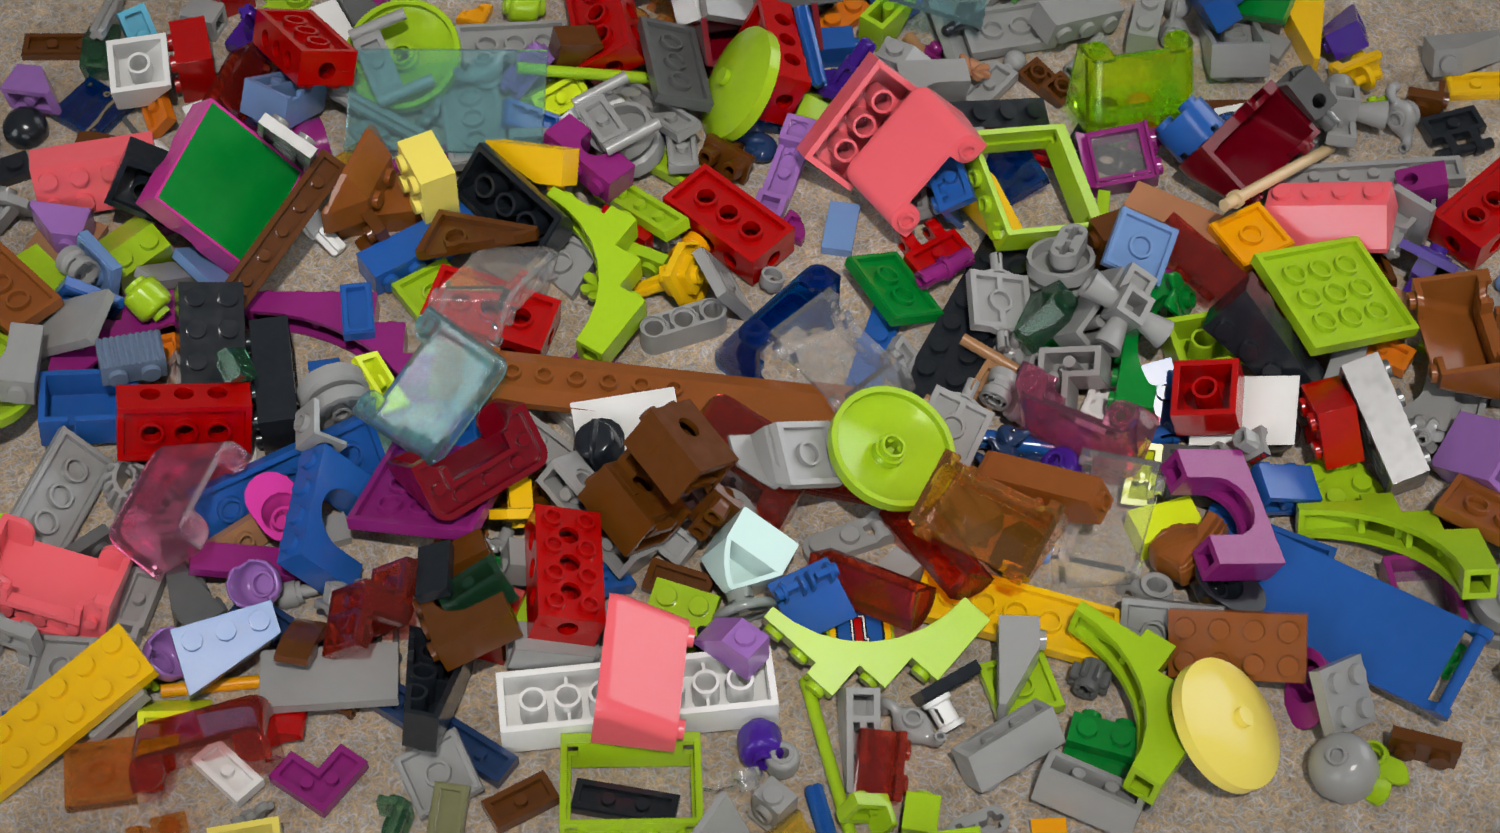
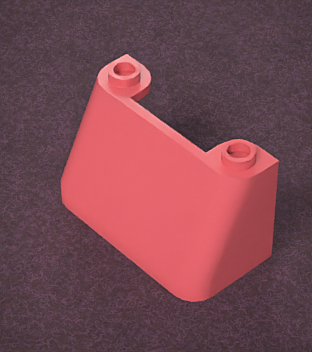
[847,87,987,238]
[0,513,135,638]
[591,593,695,752]

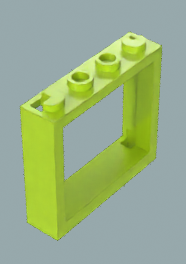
[964,123,1101,252]
[559,731,703,833]

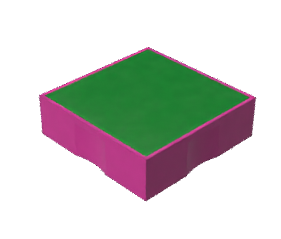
[136,98,304,275]

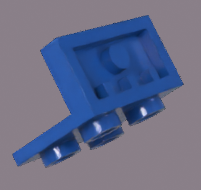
[926,157,977,229]

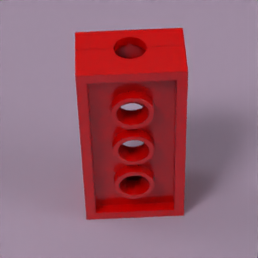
[566,0,645,86]
[736,0,811,125]
[252,8,358,89]
[1427,157,1500,270]
[662,163,795,286]
[420,263,562,355]
[116,382,252,461]
[524,503,606,647]

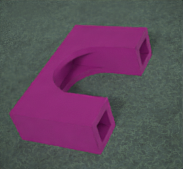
[1160,449,1286,581]

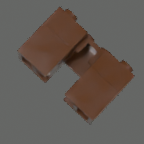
[577,399,739,558]

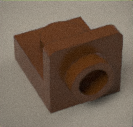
[355,208,390,251]

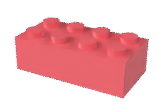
[796,52,918,191]
[29,131,155,213]

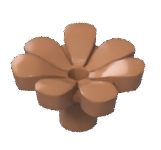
[959,54,992,82]

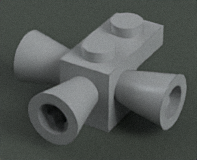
[1324,73,1389,148]
[1078,262,1174,357]

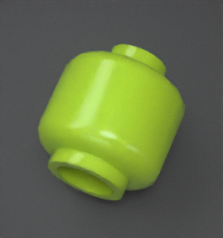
[502,0,546,22]
[123,275,171,323]

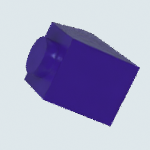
[1321,4,1369,61]

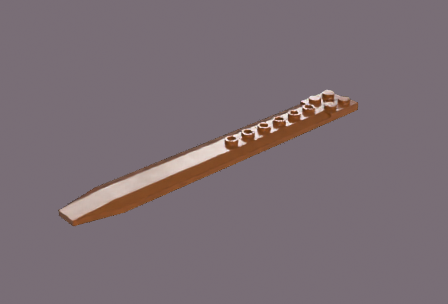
[426,340,862,433]

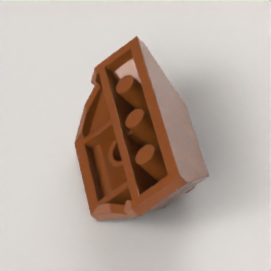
[321,124,396,234]

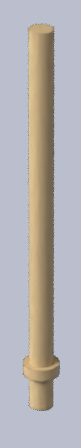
[1219,144,1335,212]

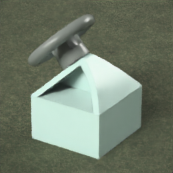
[701,506,799,622]

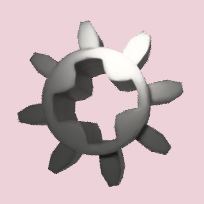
[1068,657,1112,700]

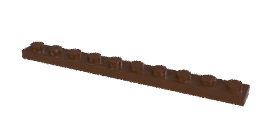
[151,148,346,384]

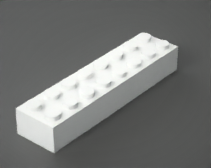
[495,645,779,753]

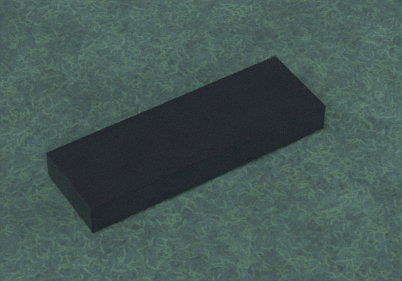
[571,778,680,819]

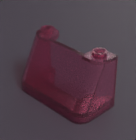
[1016,361,1161,474]
[109,441,252,579]

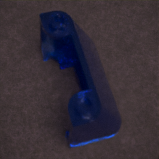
[715,264,841,379]

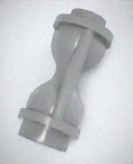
[1159,0,1193,50]

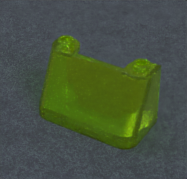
[1065,30,1194,132]

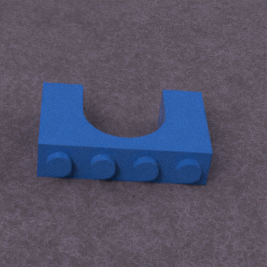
[277,443,372,595]

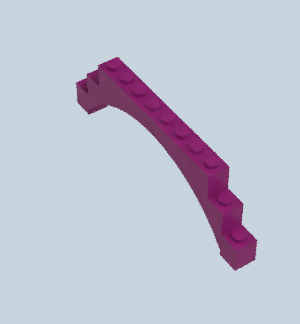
[48,289,435,402]

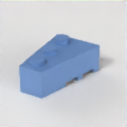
[240,71,327,129]

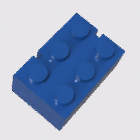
[38,369,140,446]

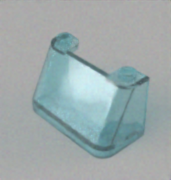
[351,305,507,466]

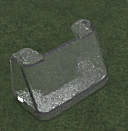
[428,247,559,347]
[769,287,916,412]
[1050,448,1166,589]

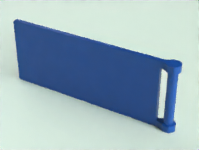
[1225,531,1495,722]

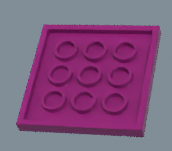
[346,440,500,540]

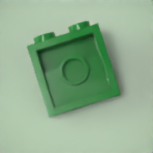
[1063,709,1137,779]

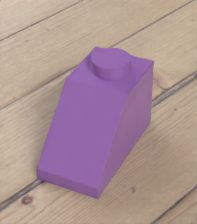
[0,64,62,115]
[29,200,96,253]
[694,617,770,681]

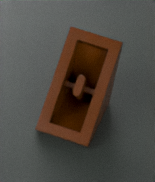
[548,25,604,80]

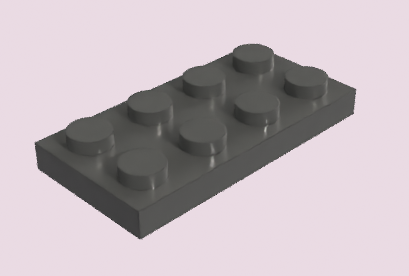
[637,16,714,113]

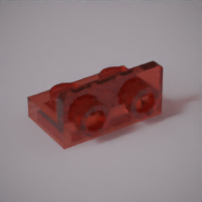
[853,728,911,803]

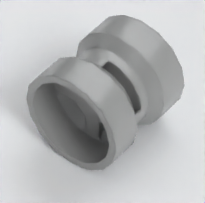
[55,245,100,284]
[979,366,1020,411]

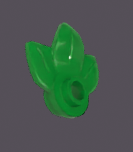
[1164,271,1196,317]

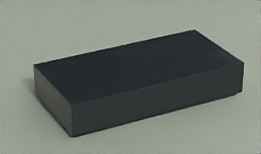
[415,539,454,604]
[911,659,982,707]

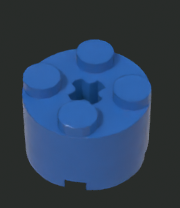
[1155,94,1225,163]

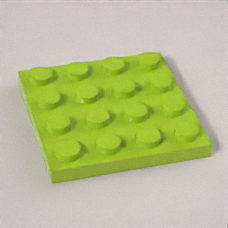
[1250,235,1420,357]

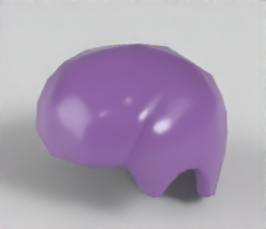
[226,559,283,608]
[142,626,182,682]

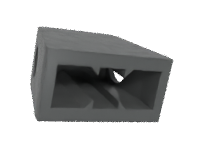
[1275,64,1339,132]

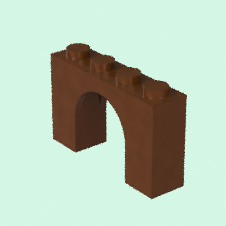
[406,528,523,672]

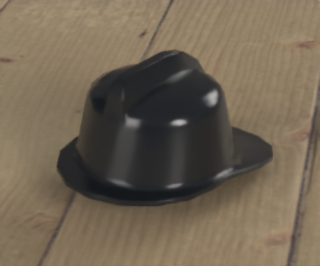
[573,418,625,472]
[1190,565,1267,611]

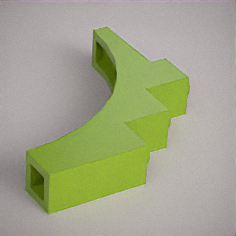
[546,186,647,362]
[1295,492,1499,600]
[760,597,991,700]
[1067,601,1188,806]

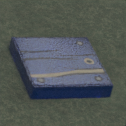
[50,76,135,134]

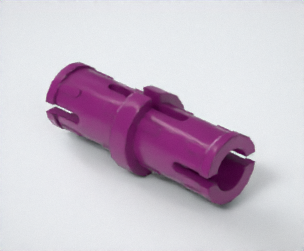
[914,246,975,290]

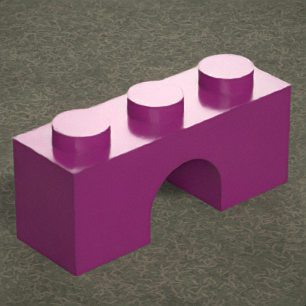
[543,113,635,204]

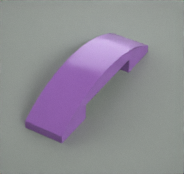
[755,113,816,218]

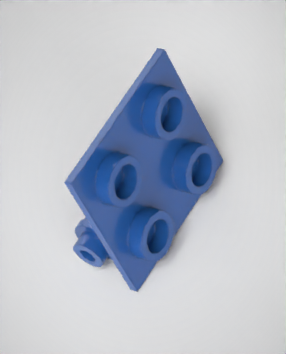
[767,557,857,634]

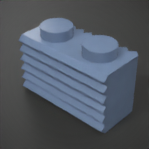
[95,329,168,387]

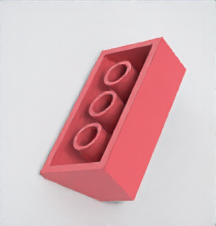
[1265,181,1399,253]

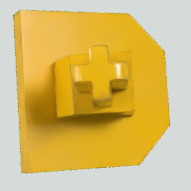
[634,241,710,306]
[486,476,534,528]

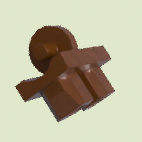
[698,132,756,185]
[687,483,745,541]

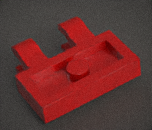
[897,217,972,278]

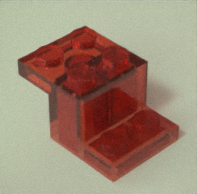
[322,556,418,660]

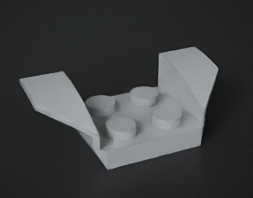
[727,420,843,490]

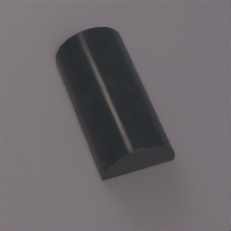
[457,142,573,267]

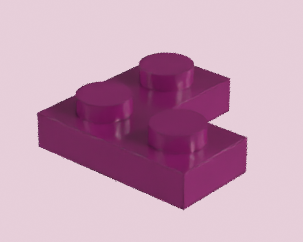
[269,743,369,818]

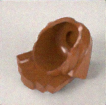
[1148,510,1229,586]

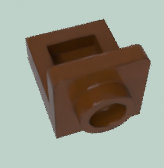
[1405,80,1450,118]

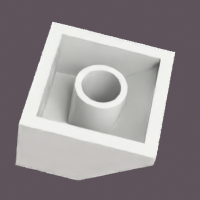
[106,32,172,110]

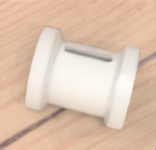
[922,691,966,733]

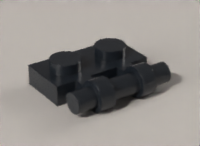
[1418,105,1495,157]

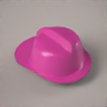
[245,472,294,541]

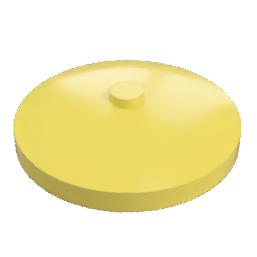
[1172,657,1280,794]

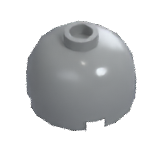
[1308,731,1381,805]

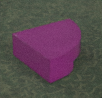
[783,209,805,247]

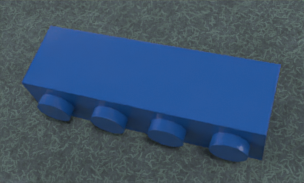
[356,201,475,296]

